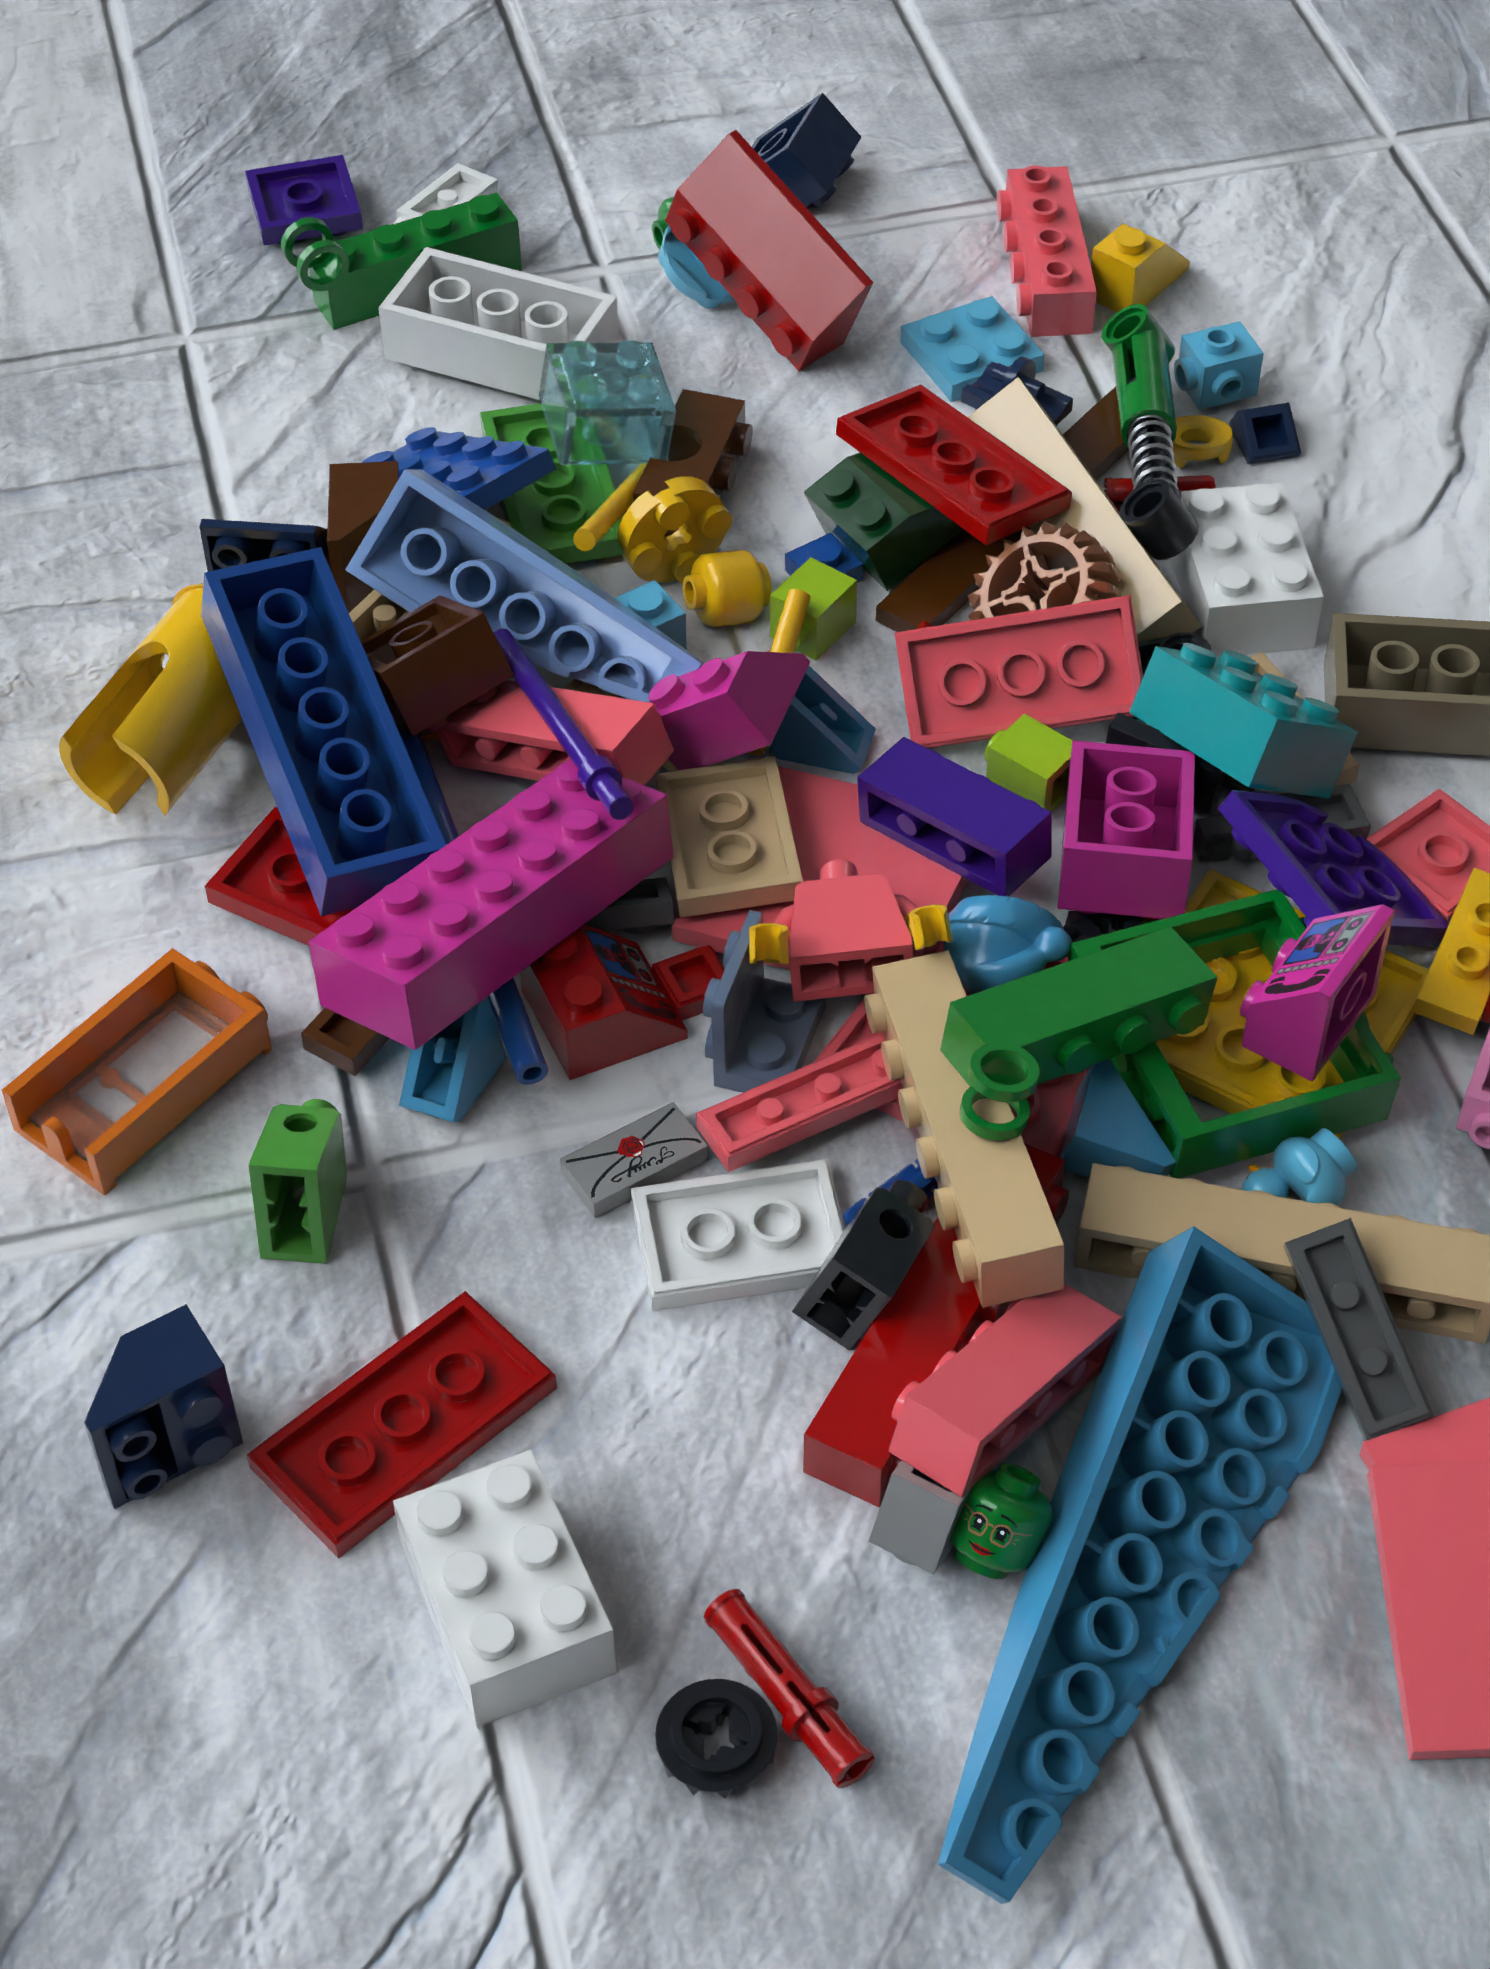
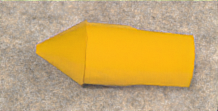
[59,583,242,816]

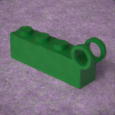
[281,193,522,330]
[940,926,1218,1141]

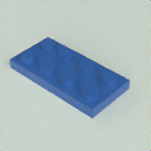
[362,427,556,510]

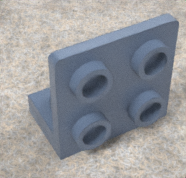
[703,910,825,1093]

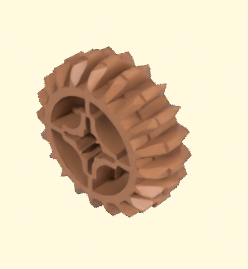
[967,521,1123,620]

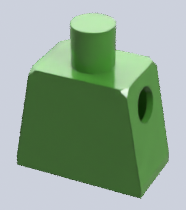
[248,1099,347,1264]

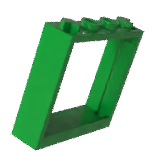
[1068,889,1401,1179]

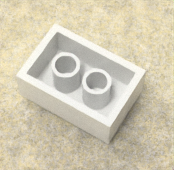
[1170,482,1324,657]
[393,1449,617,1728]

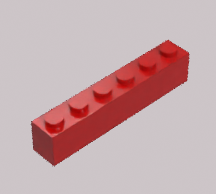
[803,1143,1069,1508]

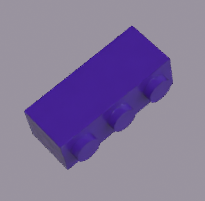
[857,737,1052,896]

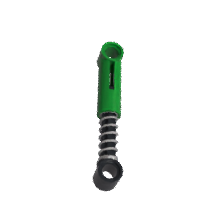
[1101,304,1199,560]

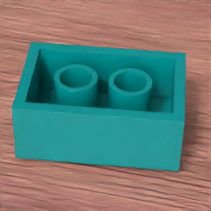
[1129,643,1358,799]

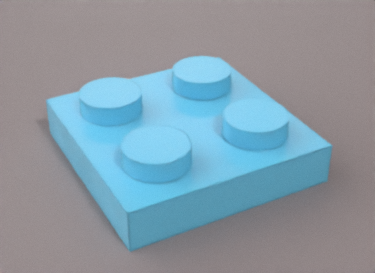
[900,296,1045,402]

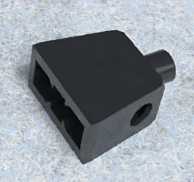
[792,1180,934,1350]

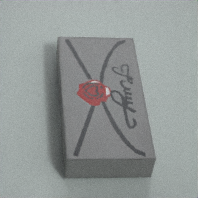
[560,1102,709,1218]

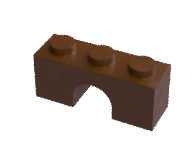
[633,389,753,537]

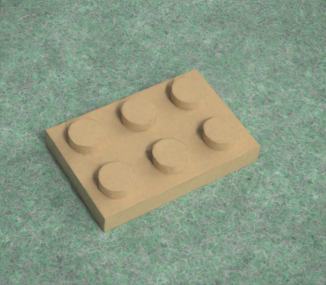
[655,756,803,918]

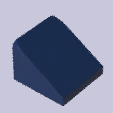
[1229,402,1302,464]

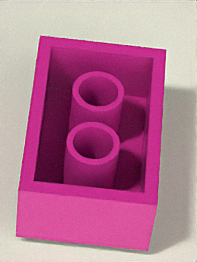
[1057,740,1195,920]

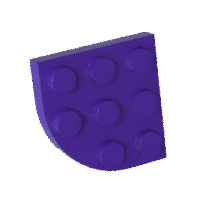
[1218,790,1449,947]

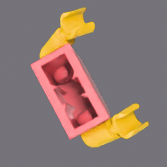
[749,859,953,1002]

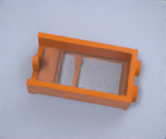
[2,948,272,1196]

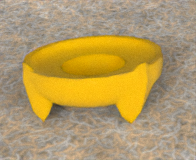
[1172,415,1233,469]

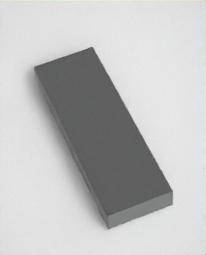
[1284,1218,1434,1441]

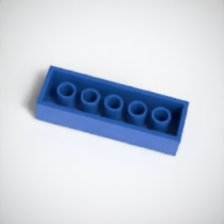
[201,547,446,917]

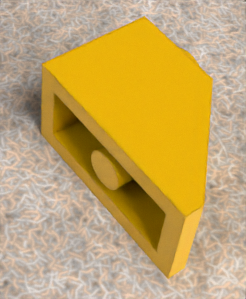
[1091,223,1190,312]

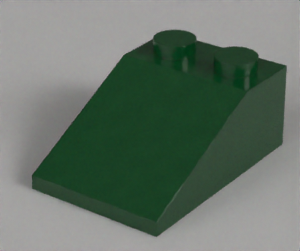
[804,453,963,591]

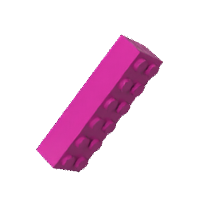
[308,759,674,1050]

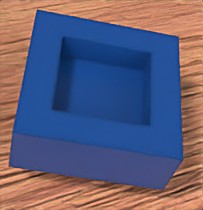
[785,533,863,583]

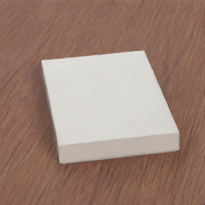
[630,1159,854,1311]

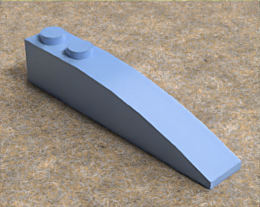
[345,469,703,702]

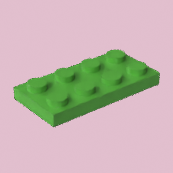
[480,396,623,564]

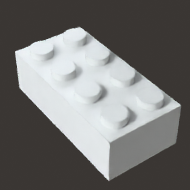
[378,247,619,402]

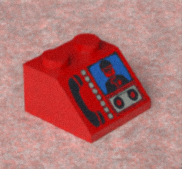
[520,924,688,1080]

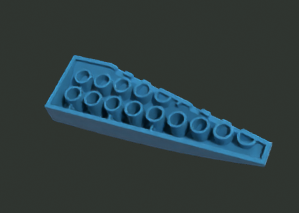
[938,1226,1342,1904]

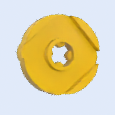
[617,477,732,584]

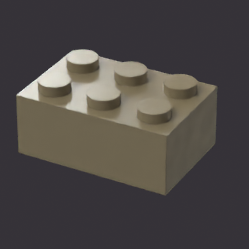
[1324,613,1490,756]

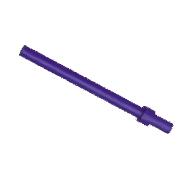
[494,629,634,820]

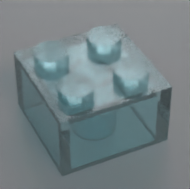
[539,340,676,465]

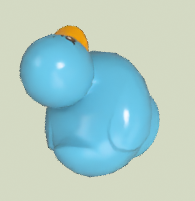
[1241,1128,1358,1206]

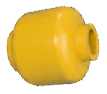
[683,550,772,627]

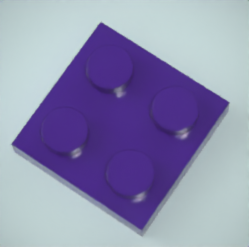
[245,155,363,246]

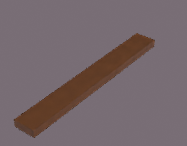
[875,386,1129,632]

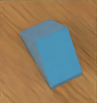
[772,666,876,774]
[399,997,507,1122]
[1060,1059,1176,1178]

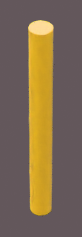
[573,459,649,551]

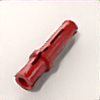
[704,1589,875,1788]

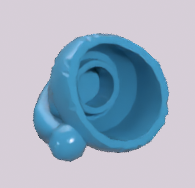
[943,895,1072,995]

